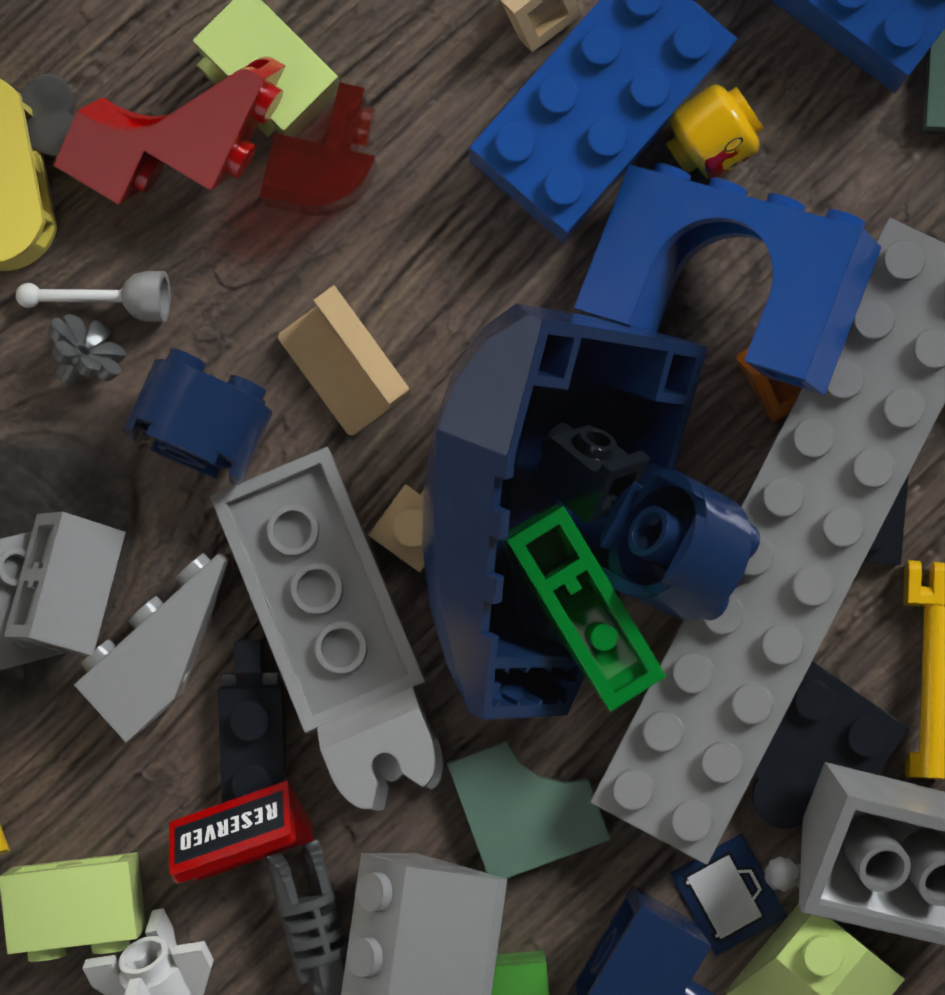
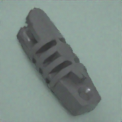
[265,840,348,995]

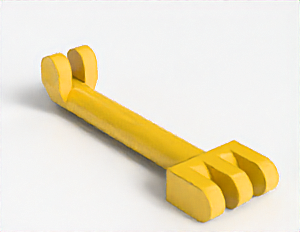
[903,560,945,780]

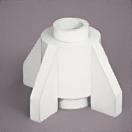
[82,908,214,995]

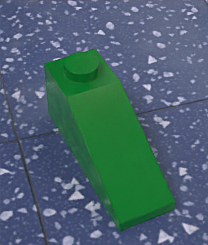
[497,505,667,712]

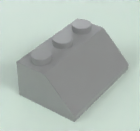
[799,762,945,945]
[341,853,507,995]

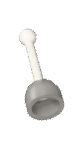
[16,271,171,322]

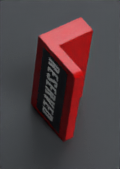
[169,780,314,883]

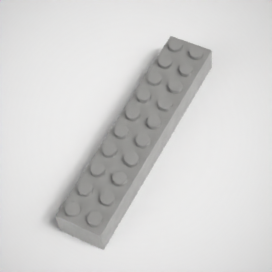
[590,218,945,865]

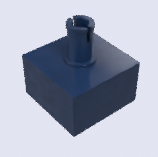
[568,885,715,995]

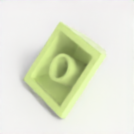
[725,904,905,995]

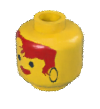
[666,84,765,180]

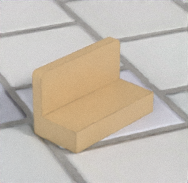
[278,285,411,436]

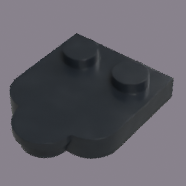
[752,661,909,829]

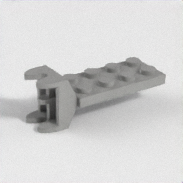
[210,446,444,811]

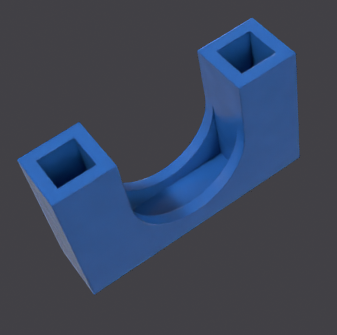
[574,163,881,396]

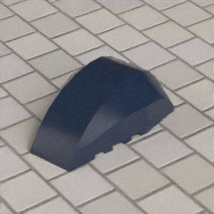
[422,303,708,720]

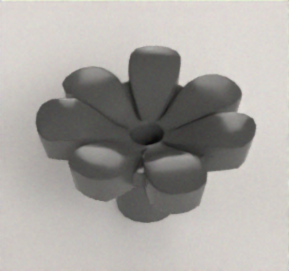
[48,314,127,385]

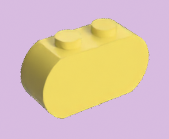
[0,79,57,271]

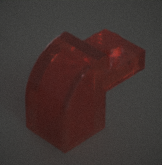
[260,82,378,216]

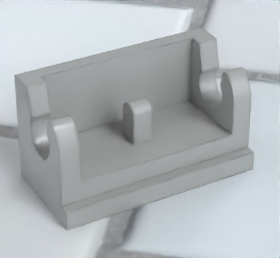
[4,512,126,656]

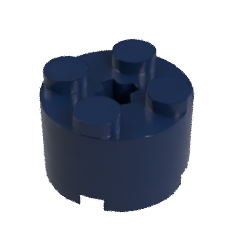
[122,348,273,485]
[600,468,760,621]

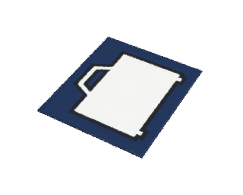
[670,833,788,956]

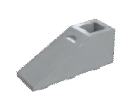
[74,553,232,742]

